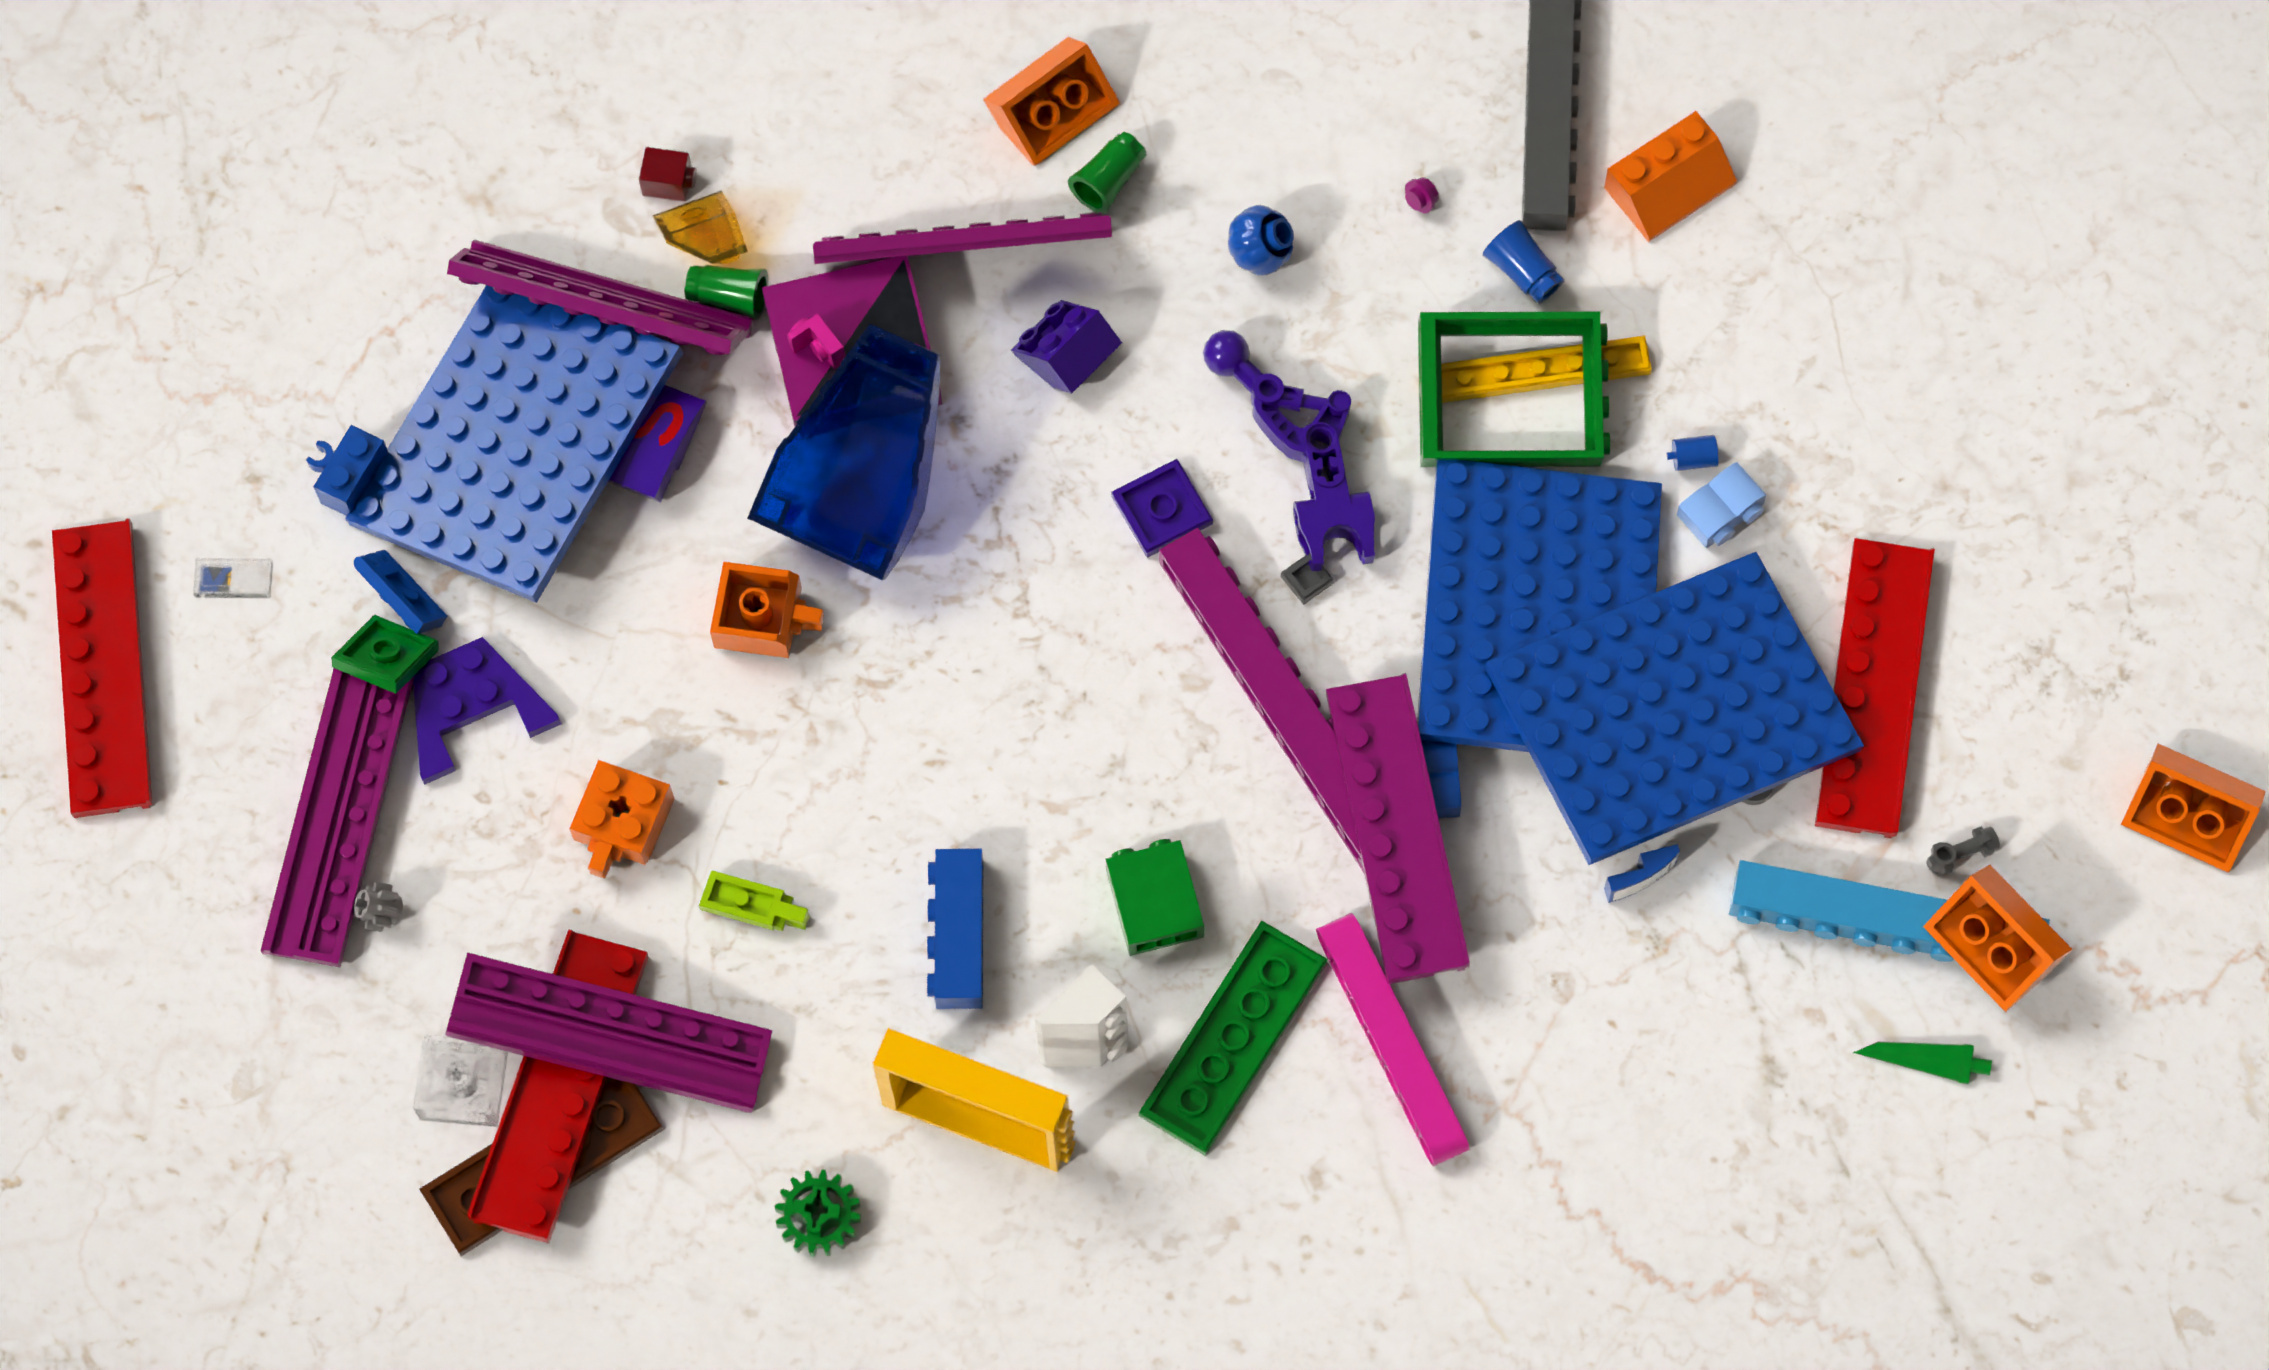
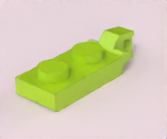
[699,871,810,931]

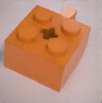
[710,561,824,658]
[569,760,675,879]

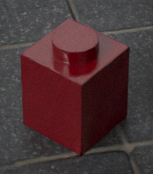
[639,147,697,202]

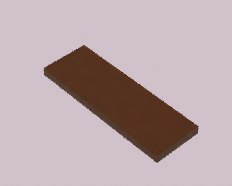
[419,1077,664,1256]

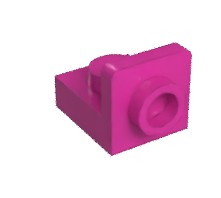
[787,313,847,370]

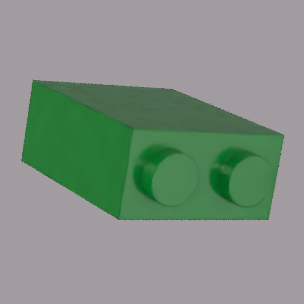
[1105,839,1204,956]

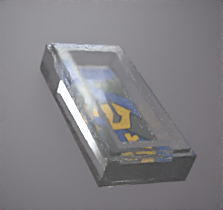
[193,558,273,598]

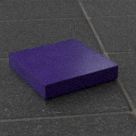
[1111,459,1213,558]

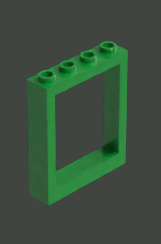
[1418,311,1610,467]

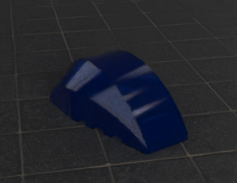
[747,324,941,580]

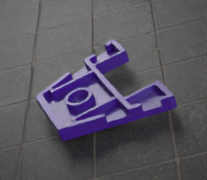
[413,637,561,785]

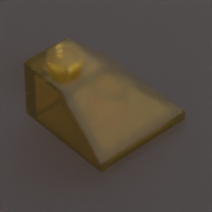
[652,191,748,264]

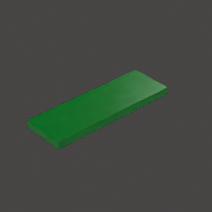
[1139,920,1328,1156]

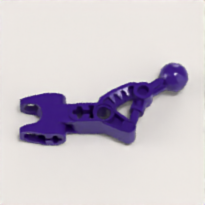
[1203,330,1375,572]

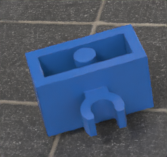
[306,425,388,516]

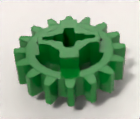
[775,1169,861,1257]

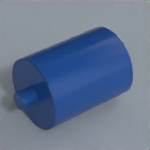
[1667,435,1719,471]

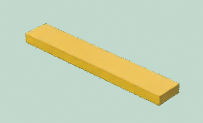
[1441,336,1652,403]

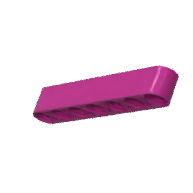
[1316,913,1470,1167]

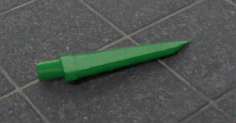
[1853,1042,1992,1084]

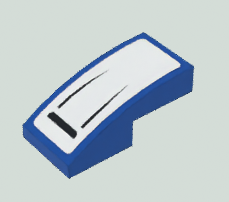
[1604,844,1680,903]

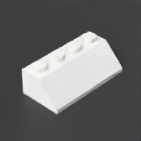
[1035,964,1129,1067]

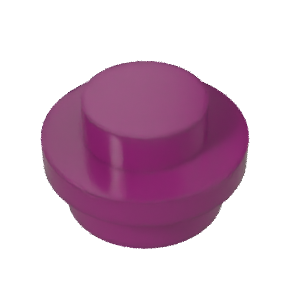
[1405,177,1439,214]

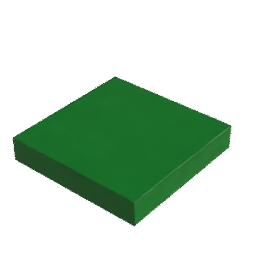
[331,614,439,694]

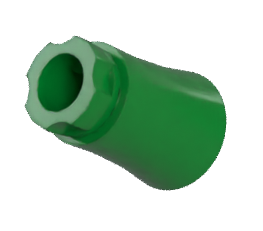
[1068,132,1146,214]
[684,265,769,320]

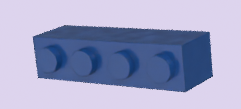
[927,848,984,1009]

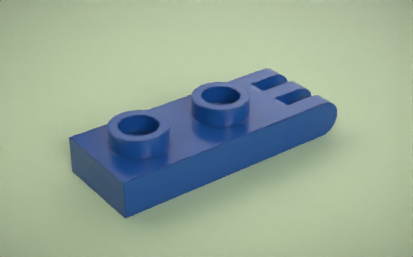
[353,550,448,634]

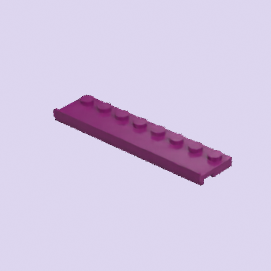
[813,212,1112,264]
[447,239,753,355]
[260,668,414,968]
[1326,673,1470,984]
[445,952,773,1113]

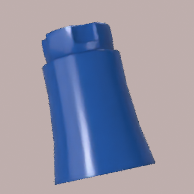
[1482,220,1564,304]

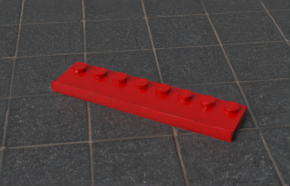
[52,518,153,818]
[1815,538,1935,839]
[467,929,649,1244]

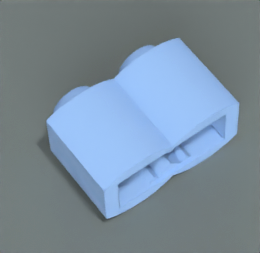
[1677,462,1766,548]

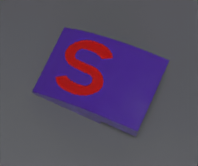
[608,385,707,503]

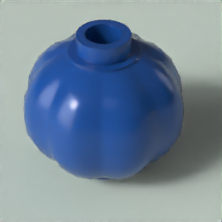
[1228,205,1294,276]

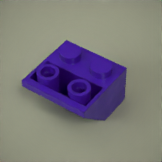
[1011,300,1122,394]

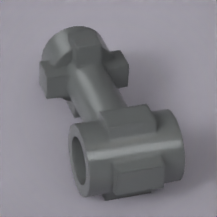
[1926,826,2000,875]

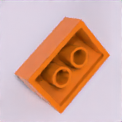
[983,37,1120,166]
[1604,111,1737,242]
[2121,743,2266,873]
[1923,865,2073,1012]

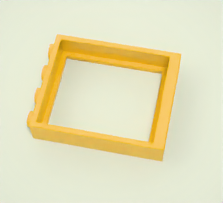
[873,1028,1076,1172]

